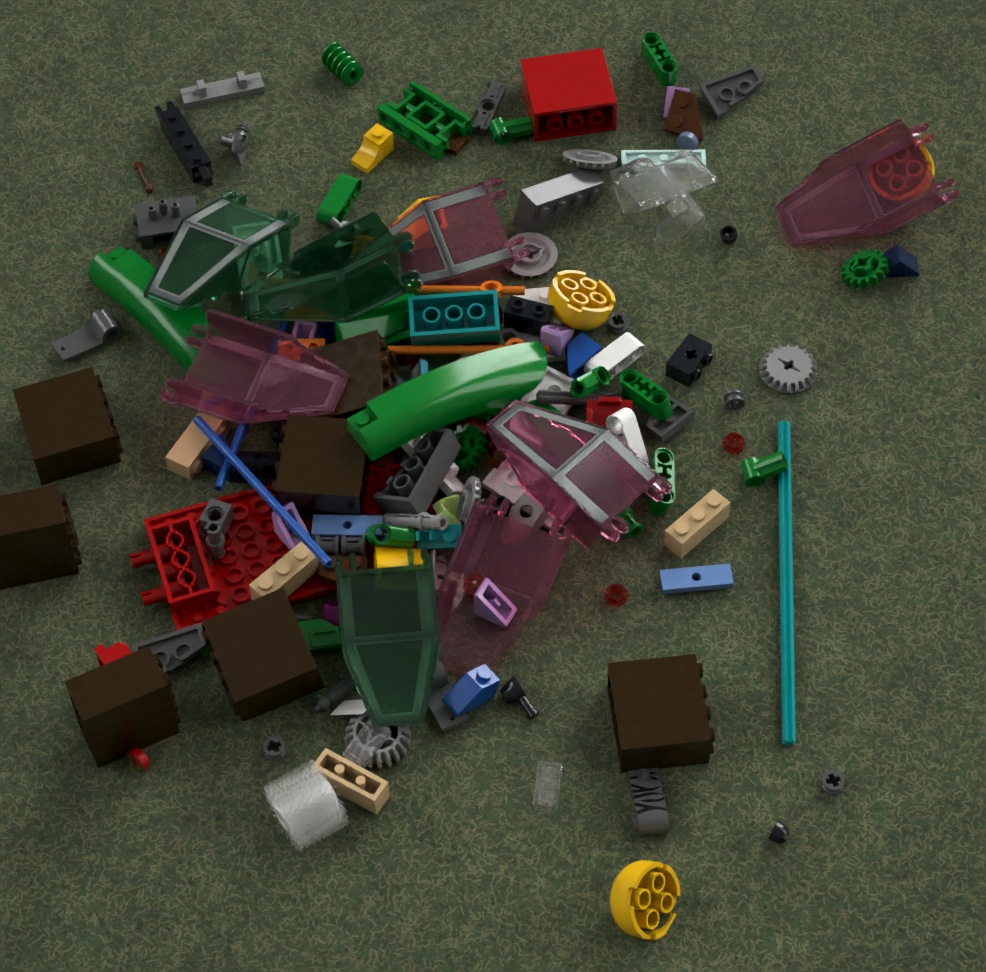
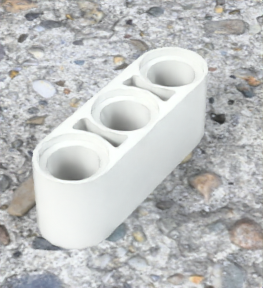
[584,332,646,379]
[606,408,649,478]

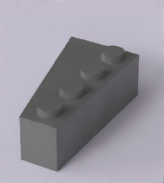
[513,168,604,233]
[373,428,461,514]

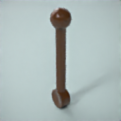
[134,161,154,193]

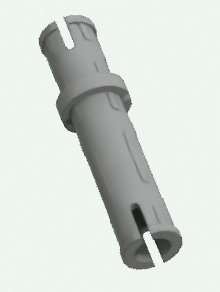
[383,512,448,531]

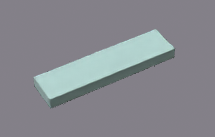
[621,149,706,170]

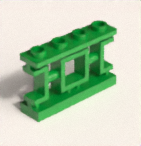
[377,81,473,161]

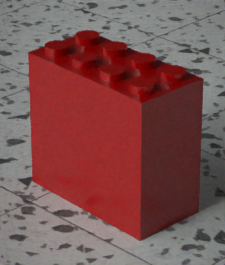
[520,48,617,142]

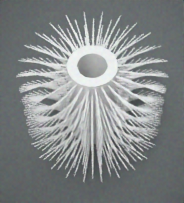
[264,759,349,851]

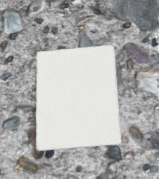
[330,699,369,715]

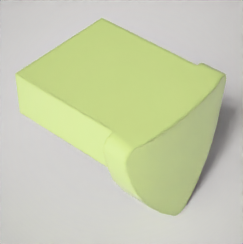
[433,495,461,524]

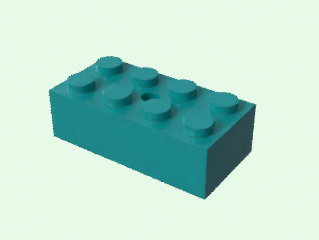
[408,290,501,346]

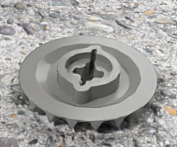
[562,149,617,170]
[502,232,558,279]
[759,343,818,393]
[457,476,482,536]

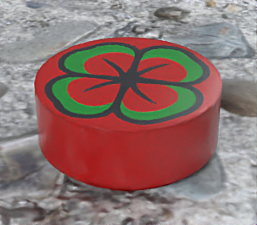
[126,747,150,772]

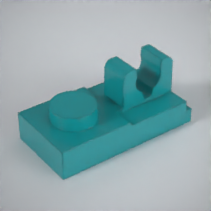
[416,524,463,550]

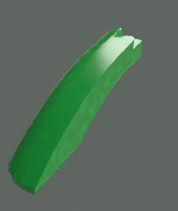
[88,246,257,387]
[347,341,547,461]

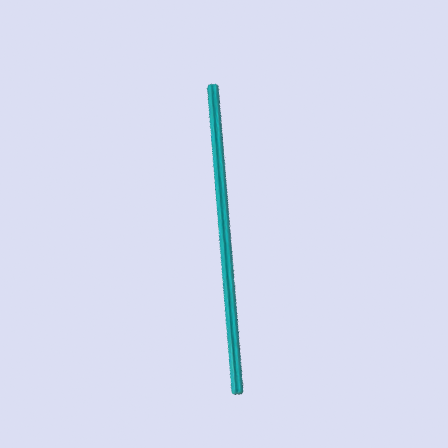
[778,421,796,746]

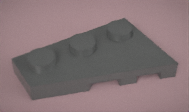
[698,65,764,120]
[132,623,208,675]

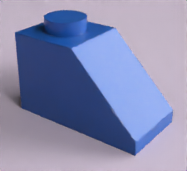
[567,332,602,379]
[442,664,500,717]

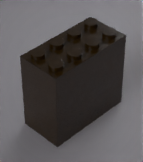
[301,330,398,419]
[13,367,123,485]
[271,414,371,519]
[0,484,82,590]
[201,588,325,721]
[65,646,181,768]
[607,654,715,773]

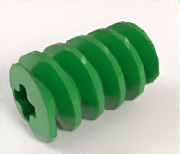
[321,42,364,86]

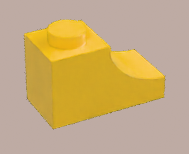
[351,123,394,174]

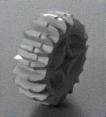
[344,705,411,770]

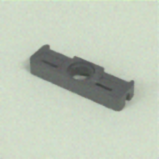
[472,81,506,136]

